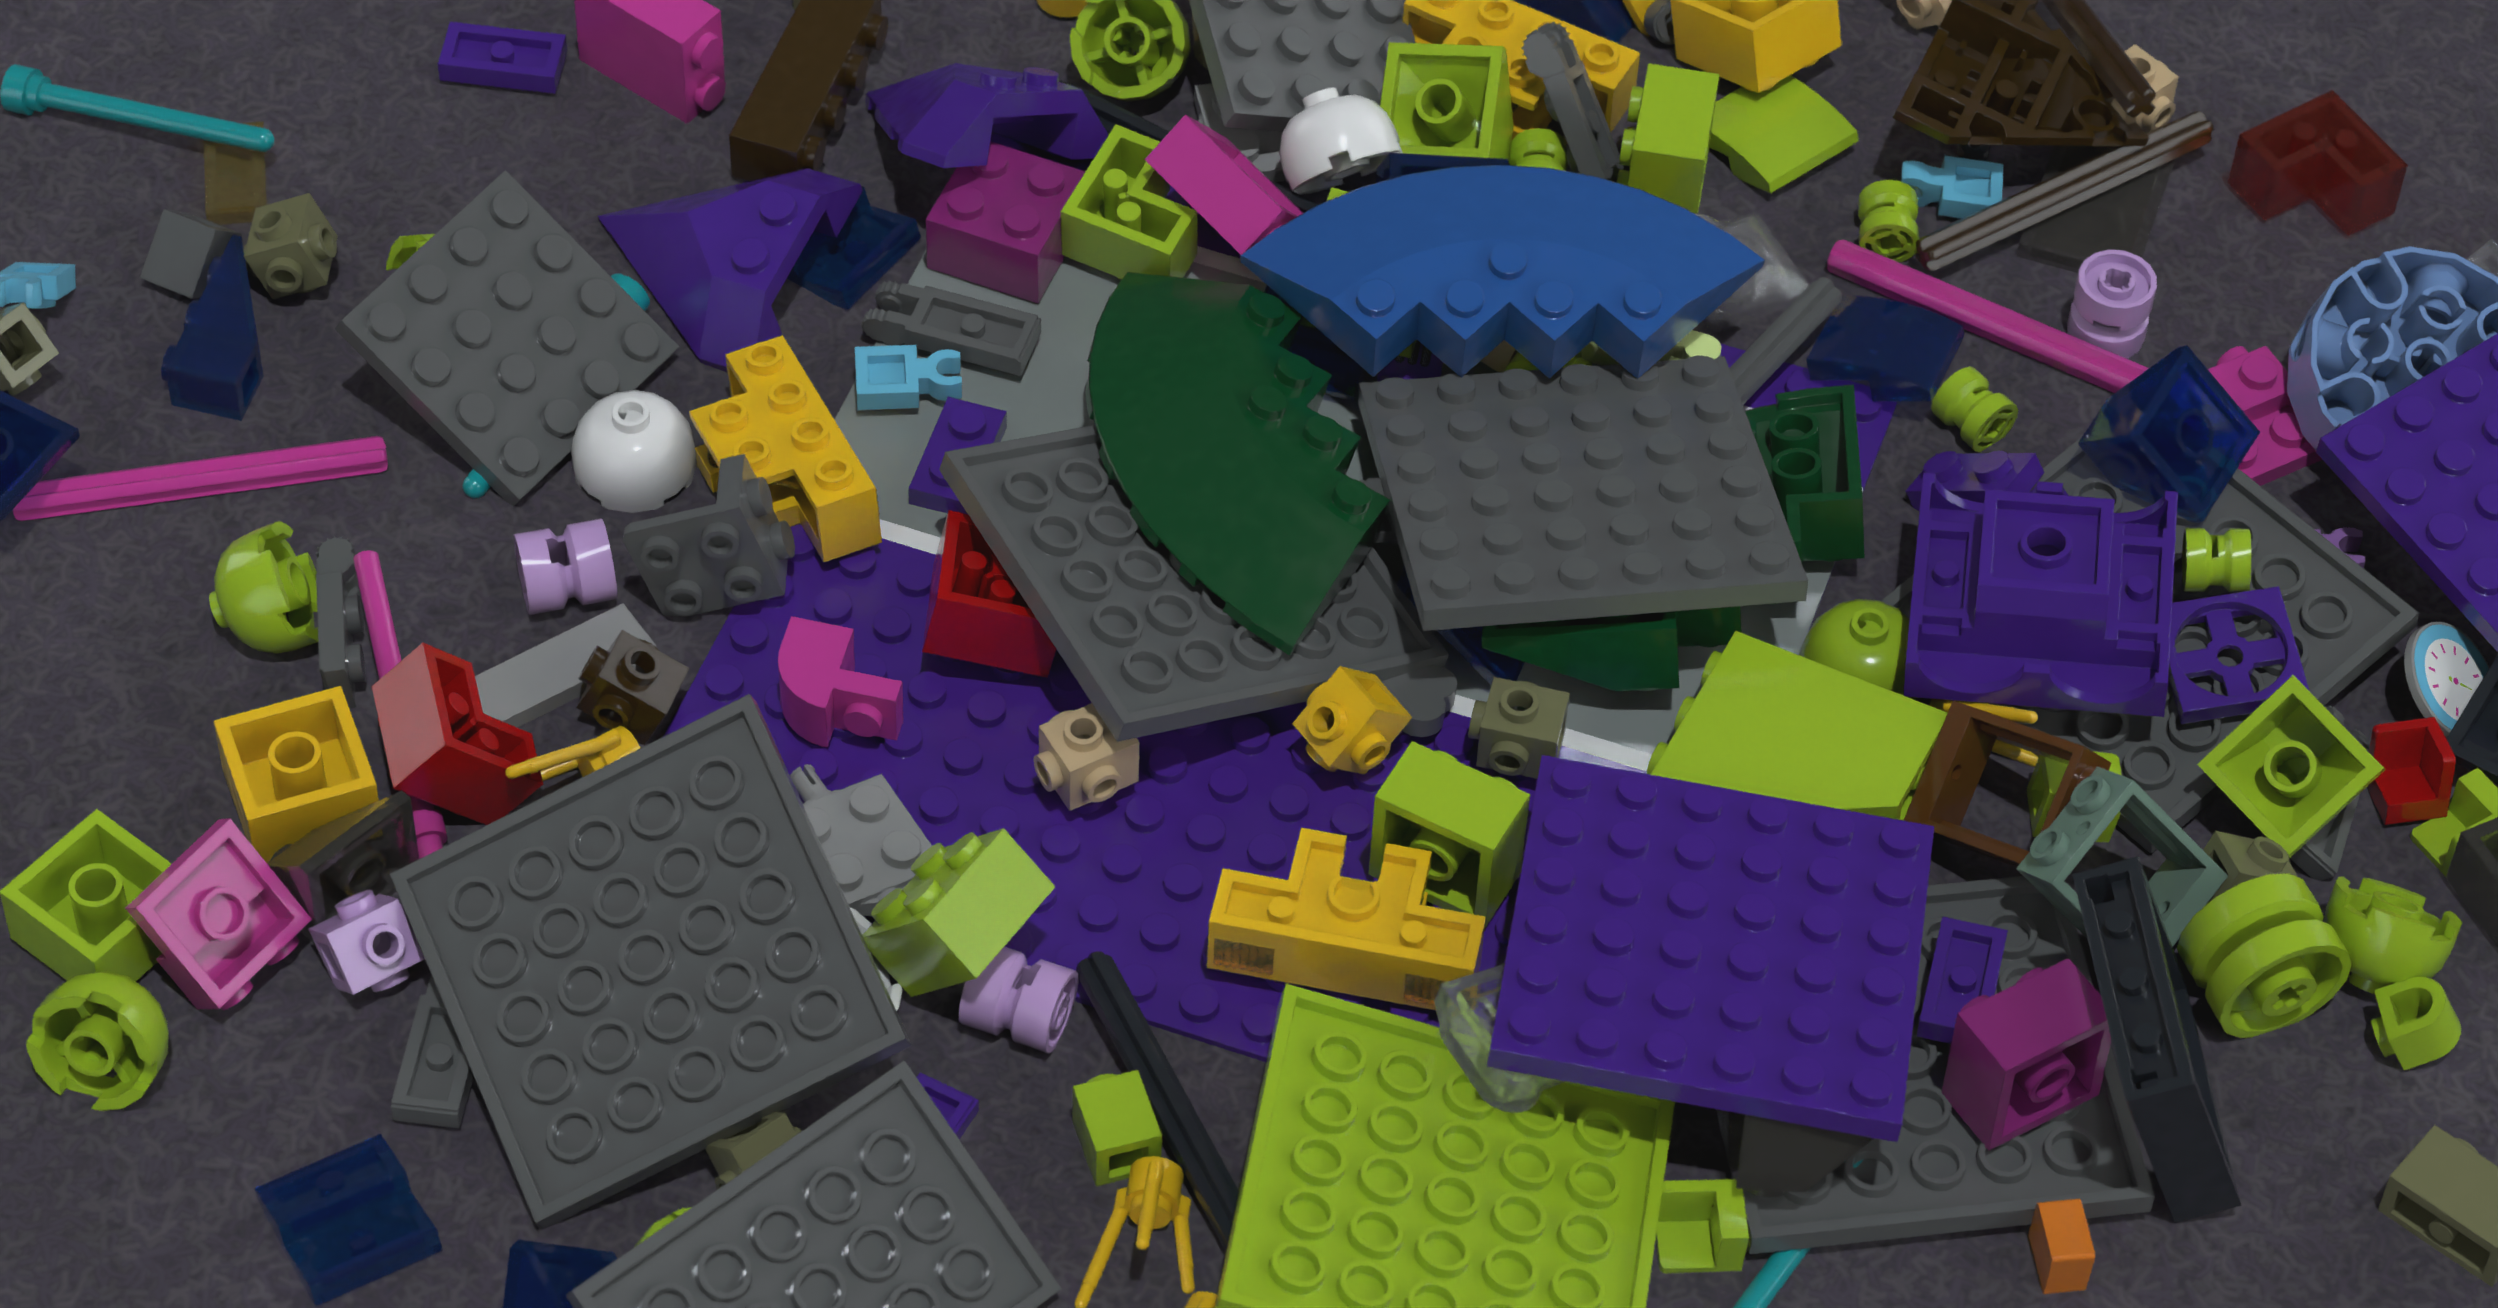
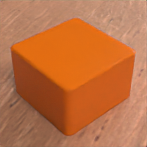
[2028,1198,2096,1294]

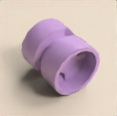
[2067,249,2157,359]
[514,518,617,615]
[959,947,1078,1053]

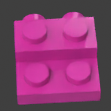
[2160,346,2323,486]
[125,818,312,1010]

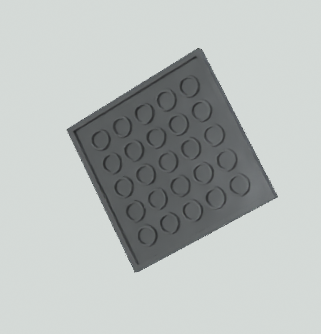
[1358,355,1808,631]
[1881,390,2419,854]
[939,425,1449,742]
[390,694,912,1229]
[1715,876,2154,1254]

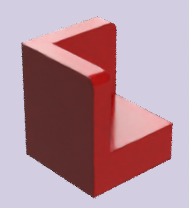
[2367,717,2456,825]

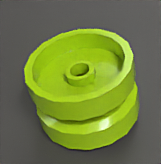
[2177,873,2352,1038]

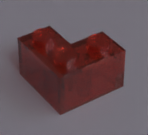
[2228,90,2408,236]

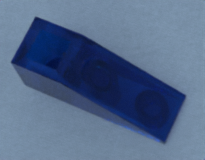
[161,234,264,421]

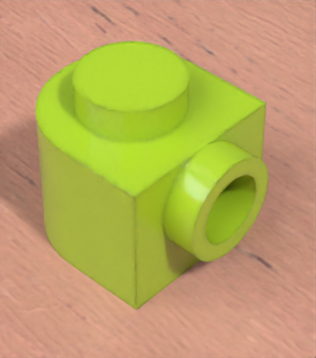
[2371,977,2461,1071]

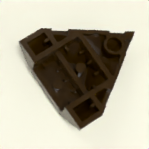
[1893,0,2150,146]

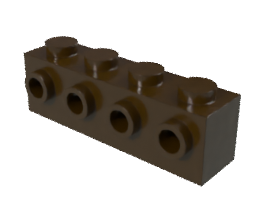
[729,0,889,181]

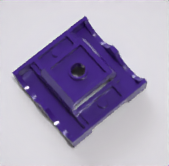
[1904,473,2178,717]

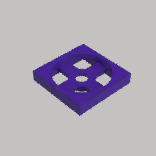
[2168,586,2310,724]

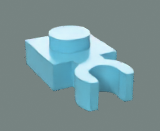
[0,262,76,309]
[855,345,962,410]

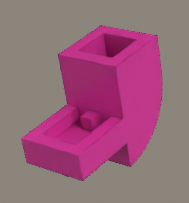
[778,616,904,748]

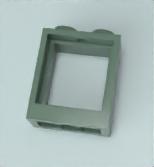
[2016,766,2228,946]

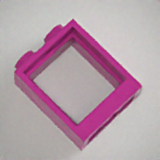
[1145,114,1303,255]

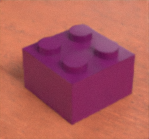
[926,141,1085,304]
[1942,958,2112,1150]

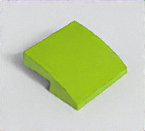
[1709,75,1859,193]

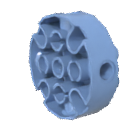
[2287,246,2498,450]

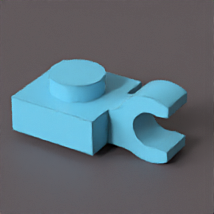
[1901,156,2003,218]

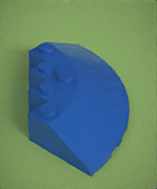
[1240,165,1765,379]

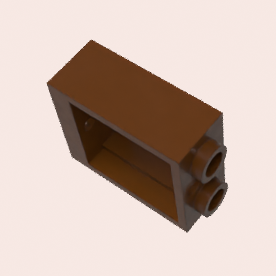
[1903,700,2112,867]

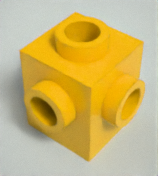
[1292,666,1413,774]

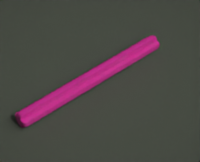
[1827,239,2164,402]
[10,436,388,521]

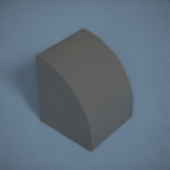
[140,209,242,299]

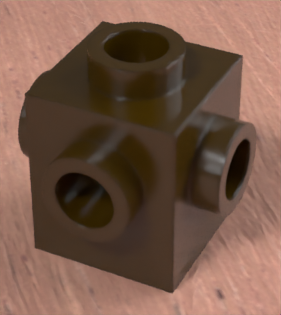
[576,630,689,745]

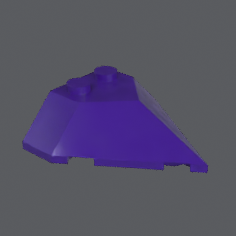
[865,63,1108,168]
[598,169,863,373]

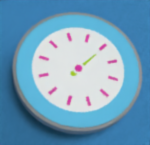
[2404,622,2490,739]

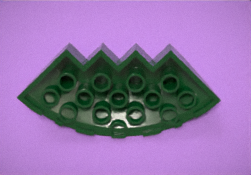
[1086,272,1390,656]
[1482,385,1865,691]

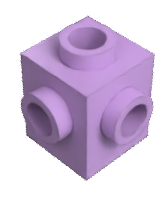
[309,890,425,995]

